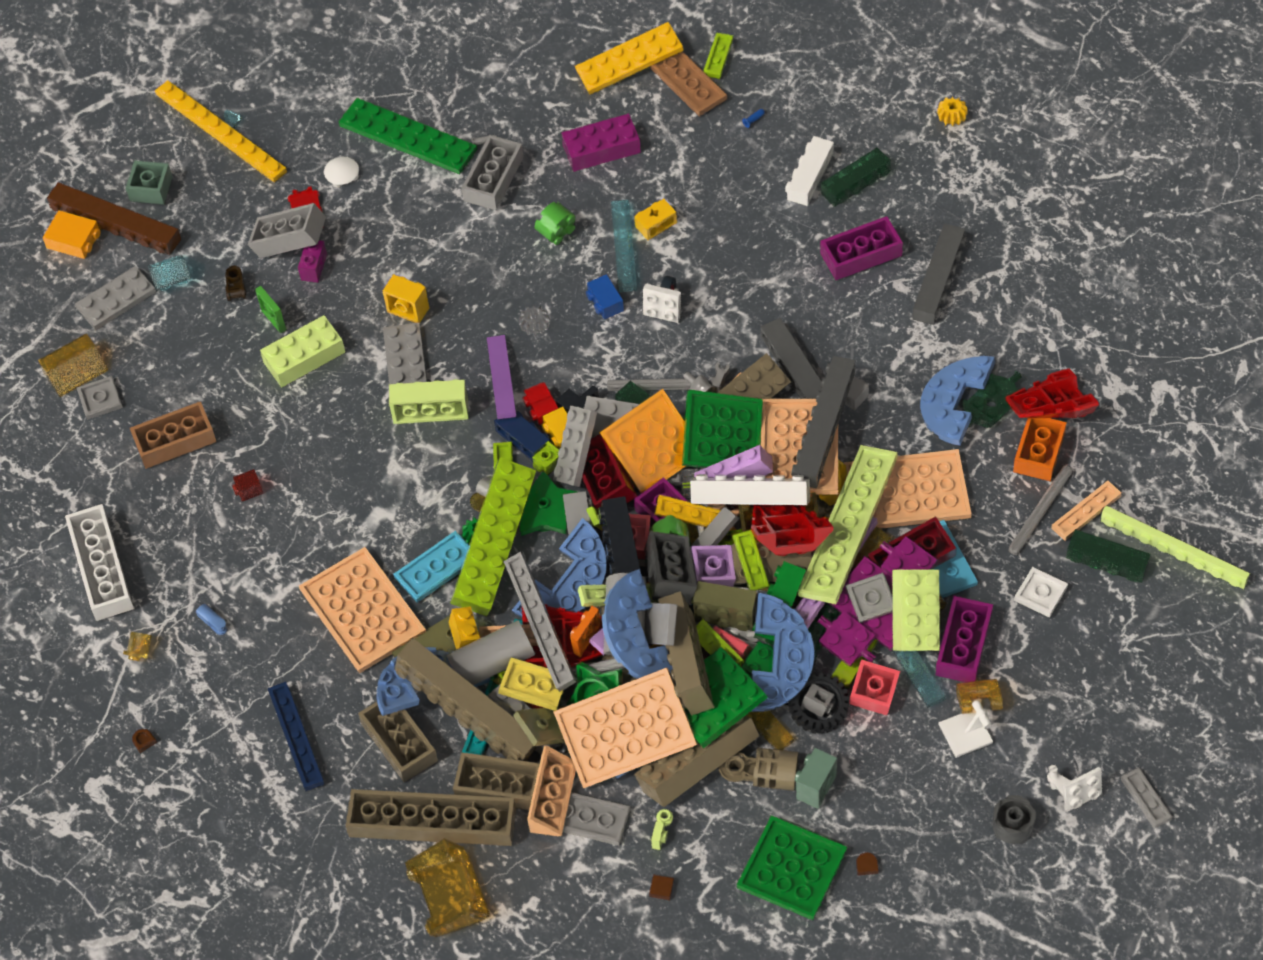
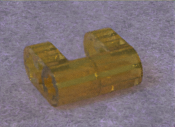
[956,679,1003,714]

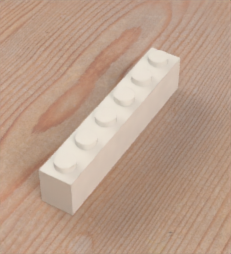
[690,474,810,505]

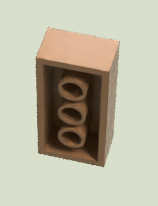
[130,401,217,469]

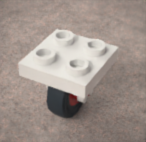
[643,276,681,323]

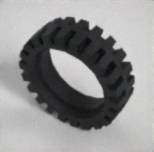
[789,672,849,734]

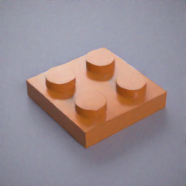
[570,606,602,657]

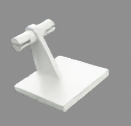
[938,700,993,758]
[1047,765,1102,812]

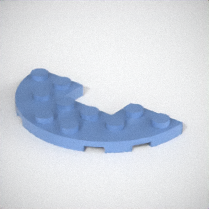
[920,356,995,446]
[512,518,607,618]
[602,569,676,685]
[751,593,814,712]
[376,647,490,716]

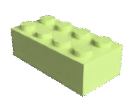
[260,315,345,388]
[389,379,469,424]
[893,570,940,651]

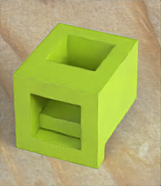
[532,441,559,476]

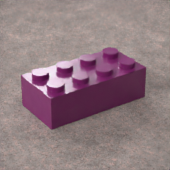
[561,113,641,172]
[820,216,903,281]
[935,596,993,684]

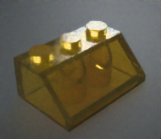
[38,333,108,397]

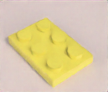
[498,658,564,711]

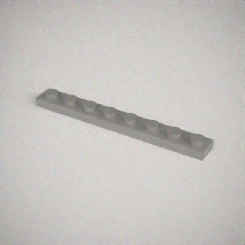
[504,552,577,692]

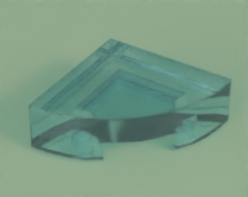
[224,109,242,129]

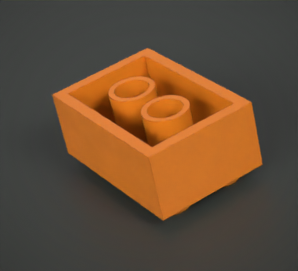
[1013,418,1067,482]

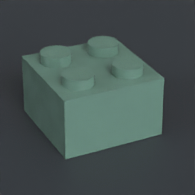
[126,160,173,205]
[795,748,837,809]

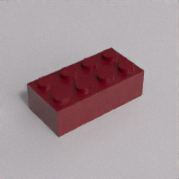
[582,434,637,510]
[868,516,956,570]

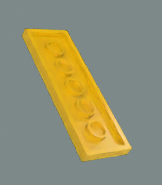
[575,22,684,95]

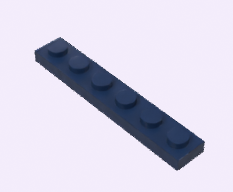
[267,682,324,792]

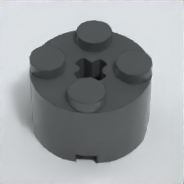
[992,795,1036,844]

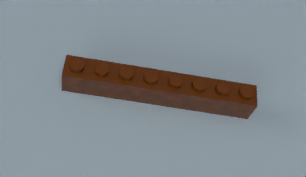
[47,182,181,255]

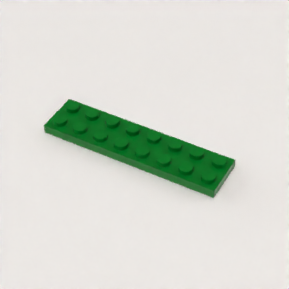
[339,98,477,175]

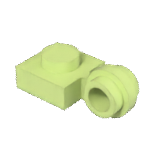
[651,809,673,850]

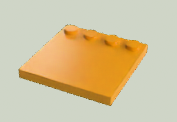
[599,389,685,494]

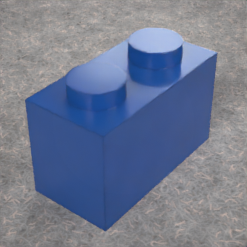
[586,274,624,320]

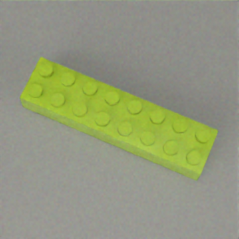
[450,457,536,617]

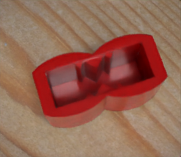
[522,382,558,425]

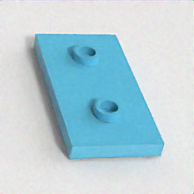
[932,520,978,599]
[393,531,469,603]

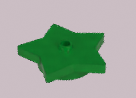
[520,472,577,536]
[567,662,623,706]

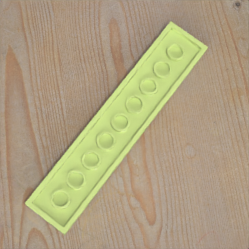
[798,445,898,604]

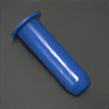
[742,109,765,128]

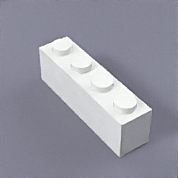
[785,136,834,206]

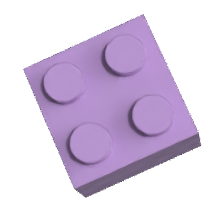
[691,545,736,587]

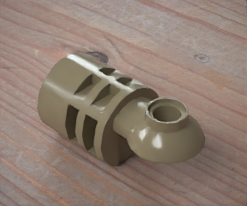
[718,747,799,791]

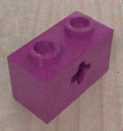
[298,240,327,283]

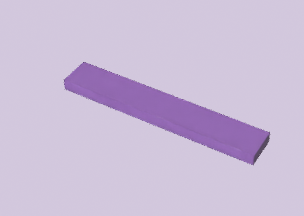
[487,335,516,419]

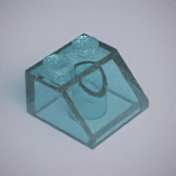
[147,254,191,291]

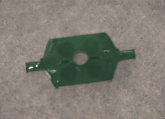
[962,371,1022,429]

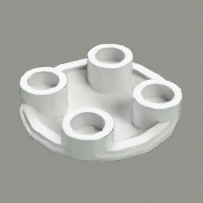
[324,157,359,187]

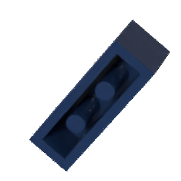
[494,411,551,462]

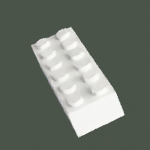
[65,504,134,621]

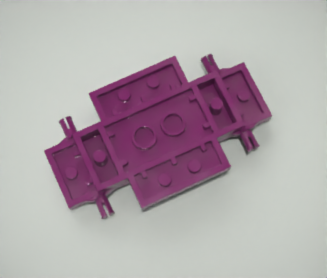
[818,536,937,667]

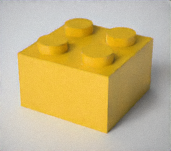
[383,274,429,324]

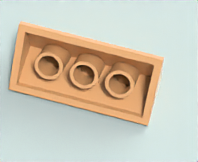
[527,745,576,836]

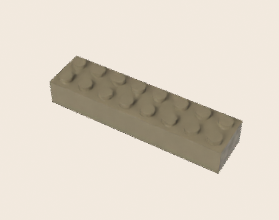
[394,638,537,761]
[346,789,516,846]

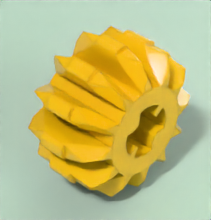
[937,96,968,127]

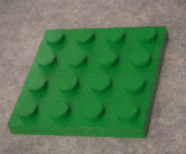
[682,390,763,468]
[675,647,768,749]
[737,815,847,920]

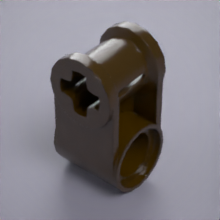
[225,265,247,301]

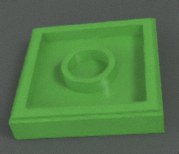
[255,286,286,333]

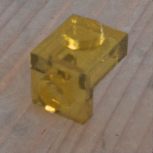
[123,631,152,661]

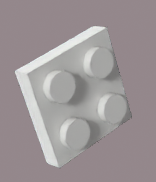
[1014,567,1068,618]

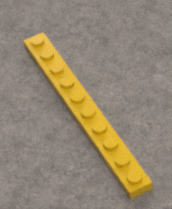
[155,80,287,183]

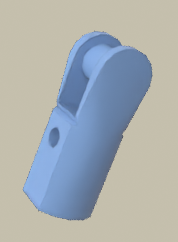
[196,604,227,635]

